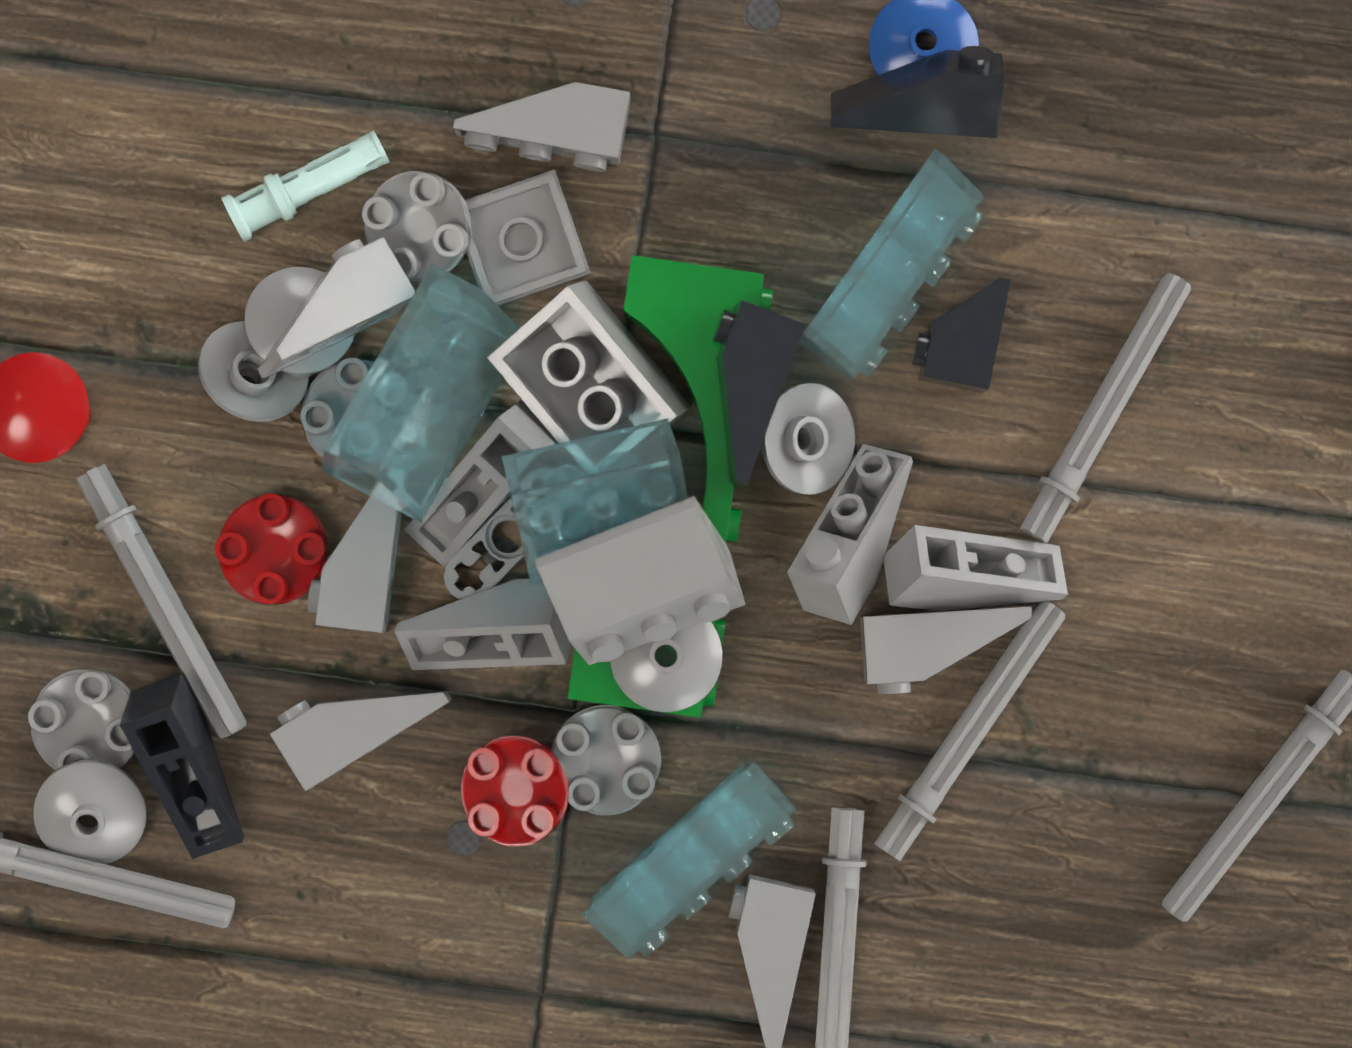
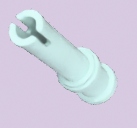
[221,130,389,243]

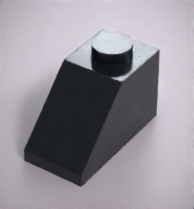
[912,278,1011,393]

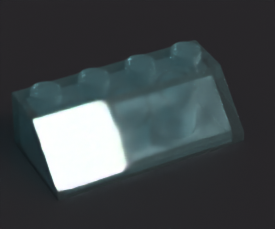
[798,149,984,382]
[322,264,520,523]
[582,756,797,959]

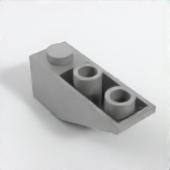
[453,82,631,172]
[787,444,913,625]

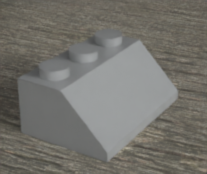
[487,280,692,486]
[535,496,746,665]

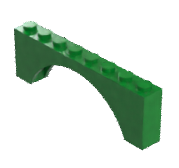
[568,255,773,718]

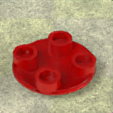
[0,352,92,463]
[214,493,328,605]
[461,735,569,847]

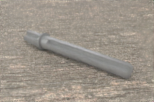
[1020,273,1191,543]
[76,464,246,739]
[874,601,1065,861]
[1162,669,1352,922]
[815,807,867,1048]
[0,832,235,928]

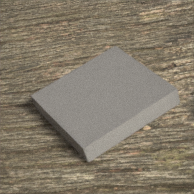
[465,169,591,311]

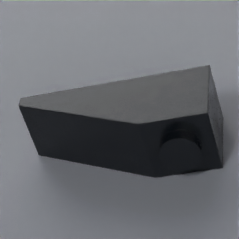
[830,46,1005,138]
[712,300,806,486]
[120,674,244,859]

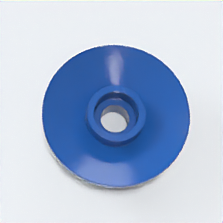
[869,0,979,76]

